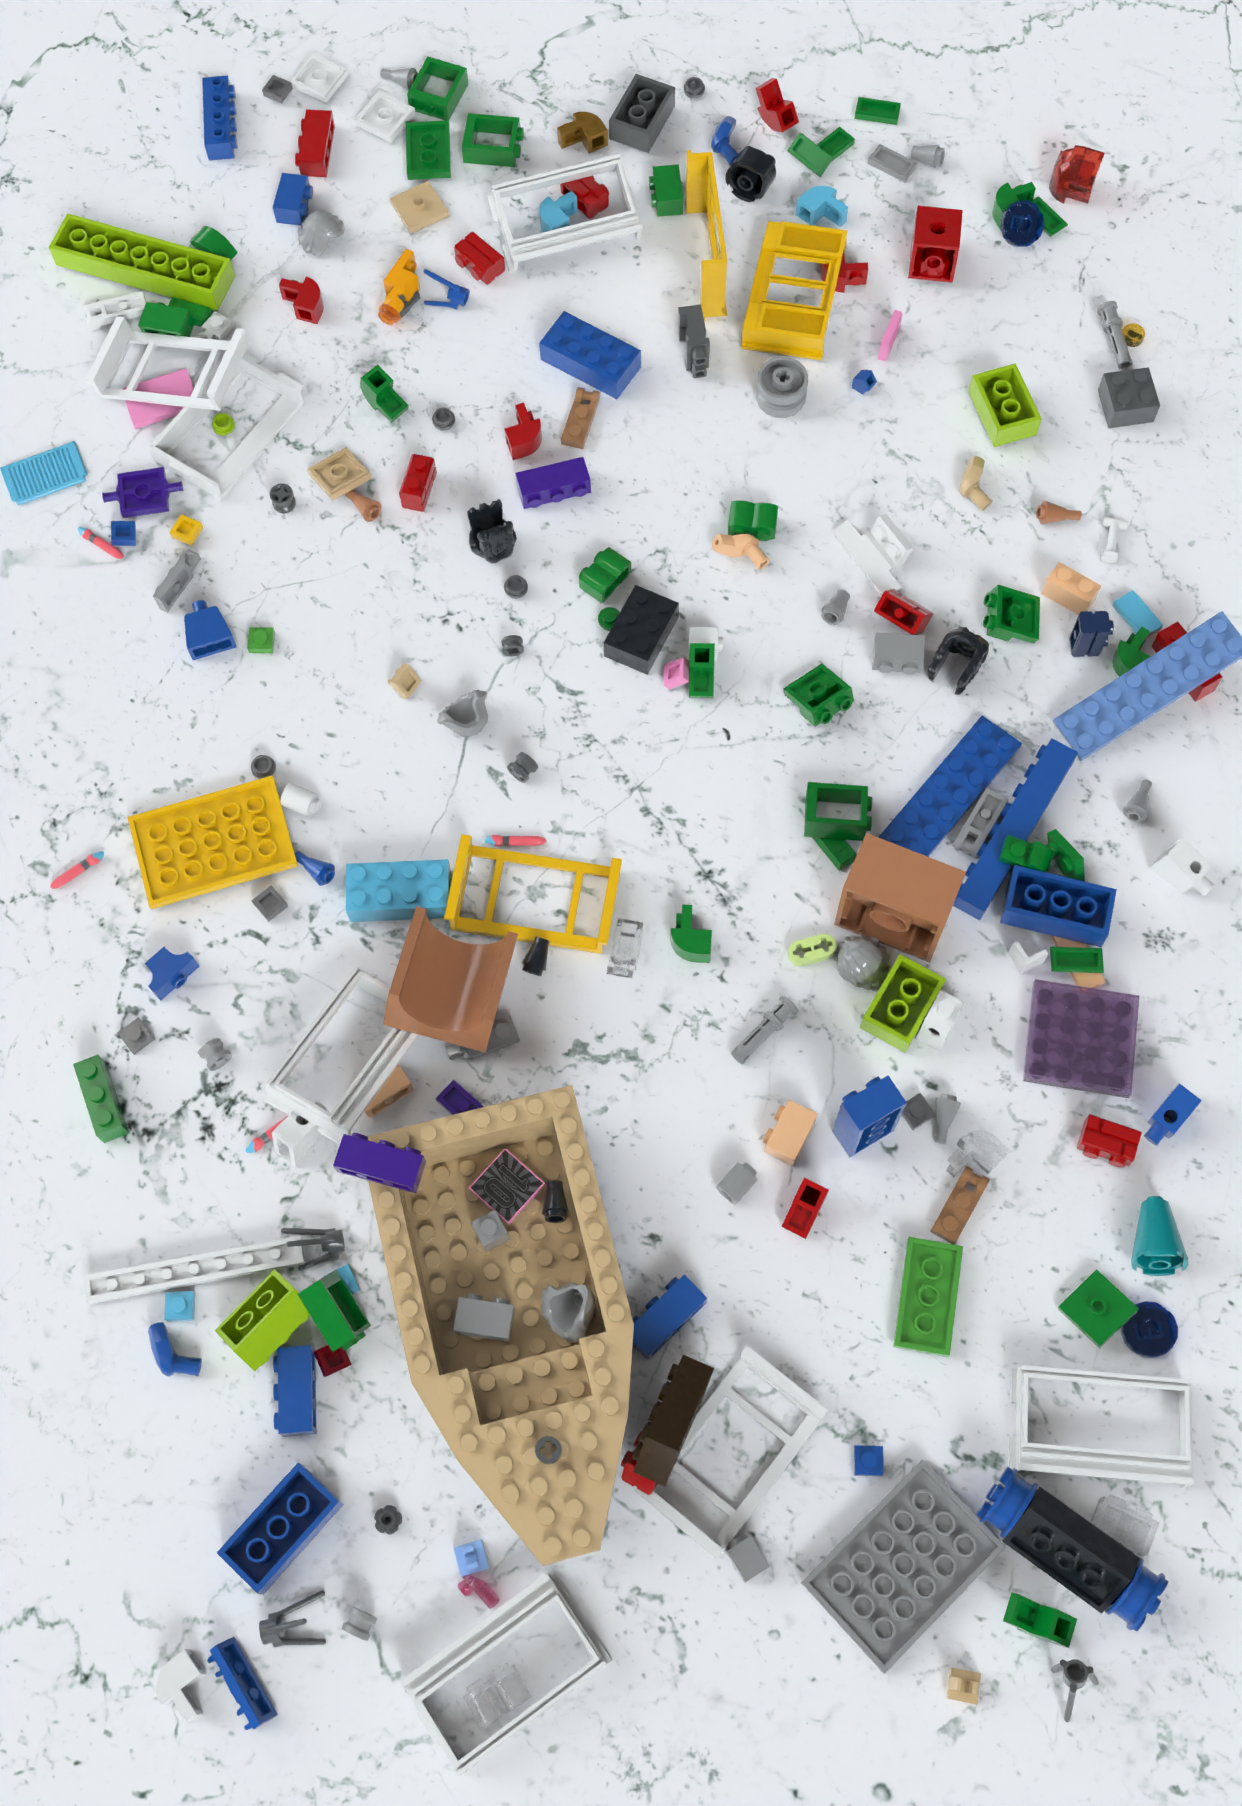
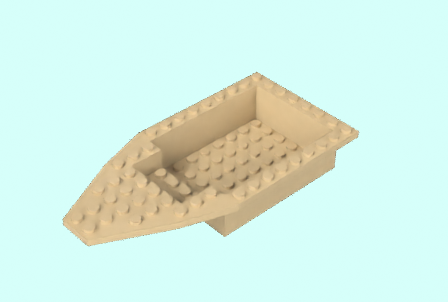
[367,1085,634,1566]

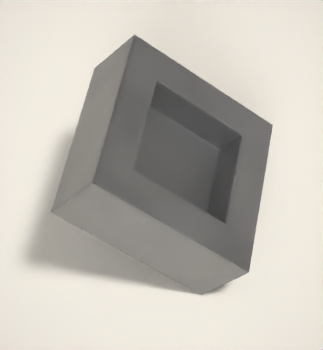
[262,75,293,103]
[251,885,289,922]
[117,1017,155,1055]
[902,1093,936,1131]

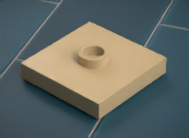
[390,181,449,234]
[307,447,372,501]

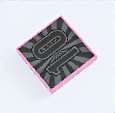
[469,1148,545,1225]

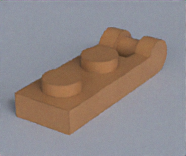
[561,387,601,449]
[930,1166,990,1245]

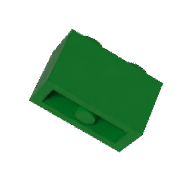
[649,164,683,217]
[138,302,195,337]

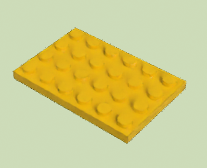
[127,775,298,910]

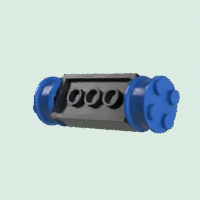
[976,1467,1168,1632]

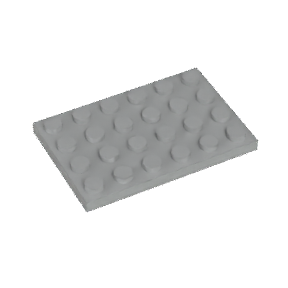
[801,1460,1006,1674]

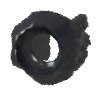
[467,499,517,564]
[928,627,989,695]

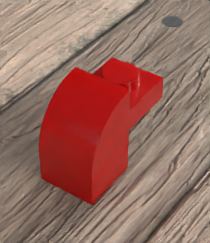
[755,78,799,133]
[820,252,868,293]
[279,277,324,324]
[504,402,542,460]
[781,1177,829,1239]

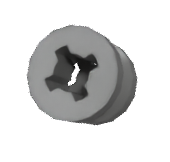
[198,1038,232,1071]
[341,1606,378,1641]

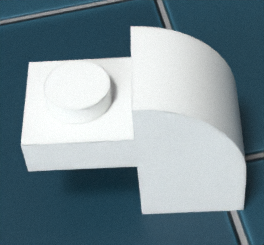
[156,1649,207,1723]

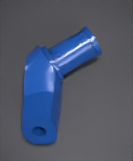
[711,116,739,165]
[148,1322,202,1377]

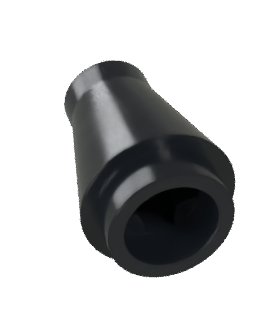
[521,937,550,976]
[542,1180,569,1223]

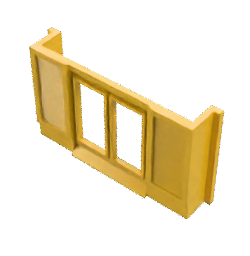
[741,221,848,361]

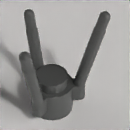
[281,1228,345,1271]
[259,1590,326,1648]
[1051,1659,1099,1722]

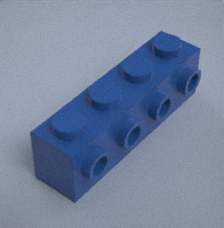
[202,75,238,161]

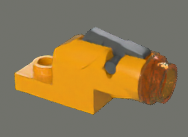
[378,249,421,325]

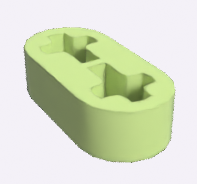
[788,934,837,966]

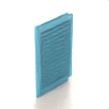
[0,441,87,505]

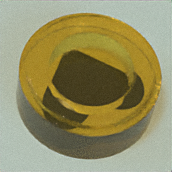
[1122,323,1145,347]

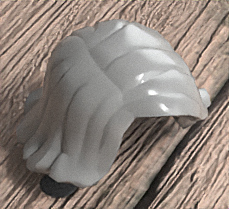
[298,210,344,256]
[437,689,488,737]
[836,934,890,990]
[541,1283,596,1343]

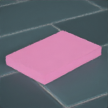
[123,368,194,429]

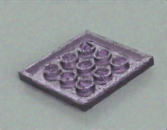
[1023,979,1140,1098]

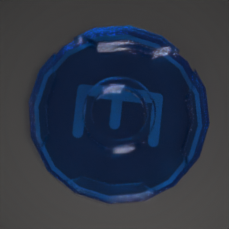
[1000,200,1044,247]
[1121,1301,1178,1358]

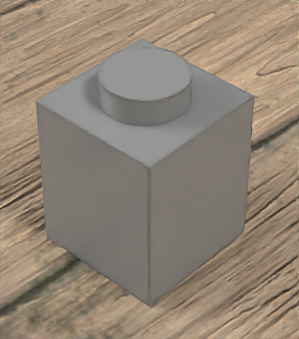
[471,1210,510,1252]
[726,1534,770,1583]

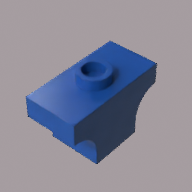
[144,947,200,1001]

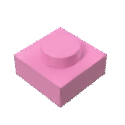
[664,657,689,690]

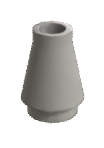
[911,145,945,168]
[821,589,850,625]

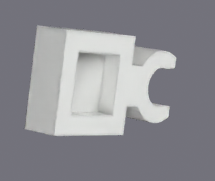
[195,311,234,340]

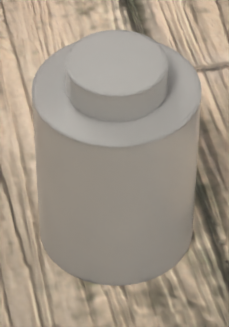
[716,1162,758,1205]

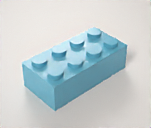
[346,859,451,922]

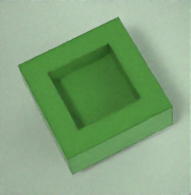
[247,627,275,653]

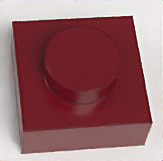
[313,1345,352,1378]

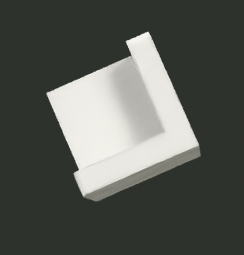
[1008,938,1049,974]

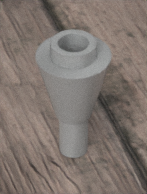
[380,68,418,89]
[1123,780,1152,822]
[935,1094,961,1144]

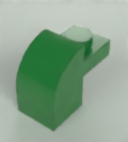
[992,182,1036,231]
[189,226,238,260]
[360,364,409,423]
[1112,627,1151,677]
[689,643,715,698]
[999,835,1053,873]
[670,904,712,963]
[1003,1592,1077,1648]

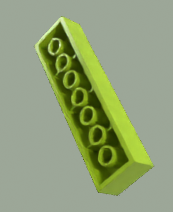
[48,213,236,311]

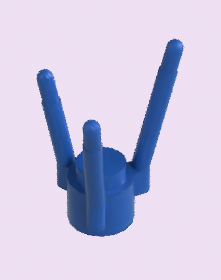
[423,269,470,310]

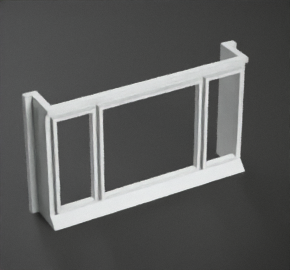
[85,316,250,411]
[635,1346,828,1559]

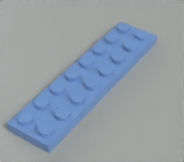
[1053,611,1242,761]

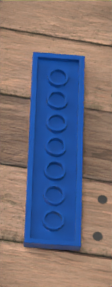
[878,715,1022,857]

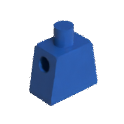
[184,600,237,660]
[1144,1083,1202,1146]

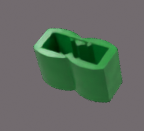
[728,501,778,541]
[579,547,631,603]

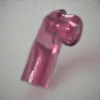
[458,1575,500,1609]

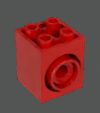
[908,205,963,283]

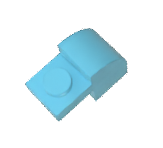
[796,186,848,227]
[540,191,578,233]

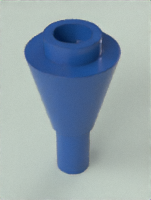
[295,851,335,886]

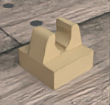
[388,664,422,699]
[946,1667,981,1705]

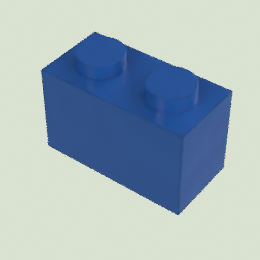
[272,173,313,226]

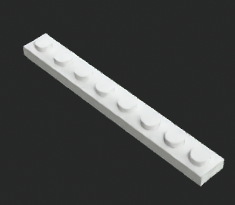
[84,1236,305,1304]

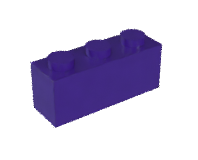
[515,457,591,509]
[333,1133,426,1194]

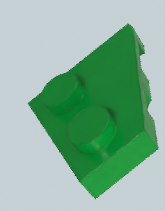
[1046,829,1085,882]

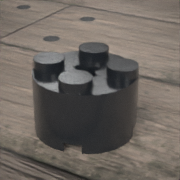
[725,146,776,202]

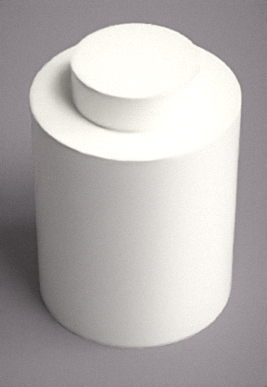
[280,783,321,817]

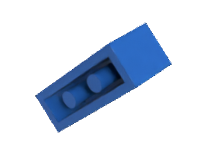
[632,1274,708,1360]
[273,1345,317,1437]

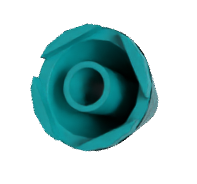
[1131,1196,1188,1276]

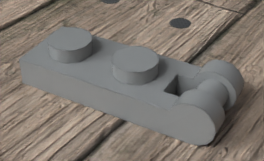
[952,787,1009,858]

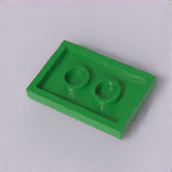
[406,120,451,180]

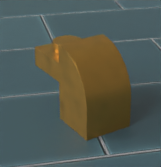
[557,112,608,153]

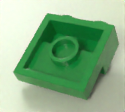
[983,585,1040,644]
[783,663,854,727]

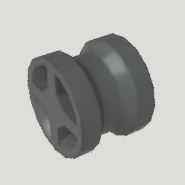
[270,483,296,514]
[507,752,538,783]

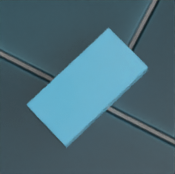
[1112,590,1163,638]

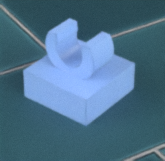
[454,1539,490,1577]

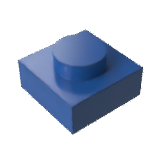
[111,521,136,546]
[854,1445,883,1477]

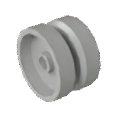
[756,357,808,418]

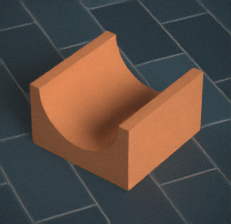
[834,833,966,963]
[383,906,518,1053]

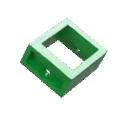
[407,56,469,120]
[462,113,524,167]
[804,782,872,841]
[297,1269,371,1352]

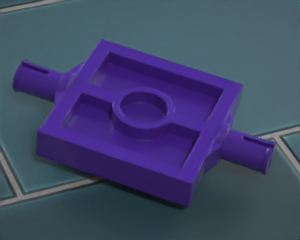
[102,467,184,518]

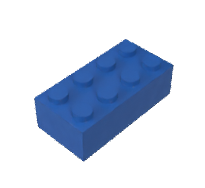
[539,311,641,399]
[1000,865,1117,948]
[832,1075,907,1158]
[217,1463,344,1595]

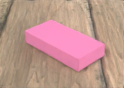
[878,310,903,361]

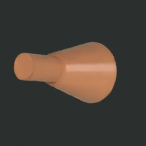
[345,490,382,522]
[1036,500,1082,524]

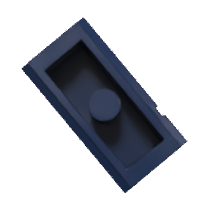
[1069,611,1114,657]

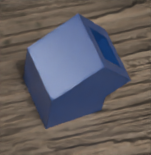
[852,370,877,395]

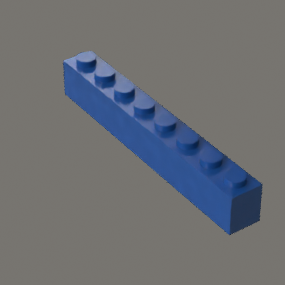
[953,738,1078,921]

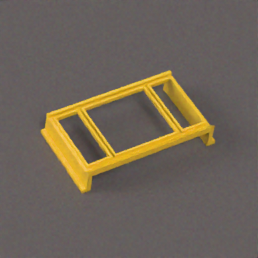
[685,150,727,321]
[444,834,622,954]

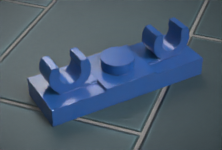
[207,1637,278,1730]

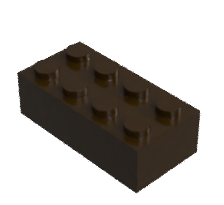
[632,1355,714,1486]

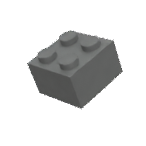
[1098,367,1160,428]

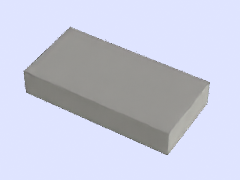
[868,144,917,182]

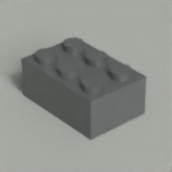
[609,74,675,153]

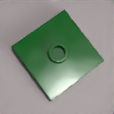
[1058,1269,1139,1349]

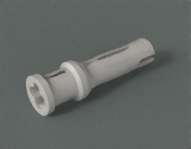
[1097,301,1133,369]
[731,995,799,1065]

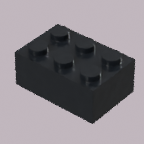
[604,585,679,675]

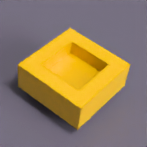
[169,514,203,546]

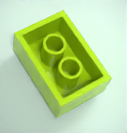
[968,363,1042,448]
[859,954,946,1053]
[214,1269,310,1371]

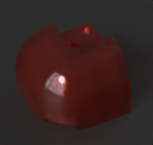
[1049,145,1105,204]

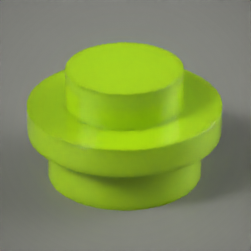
[212,413,235,436]

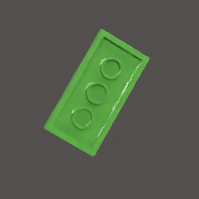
[893,1237,963,1357]

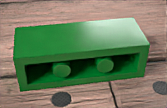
[73,1054,130,1143]

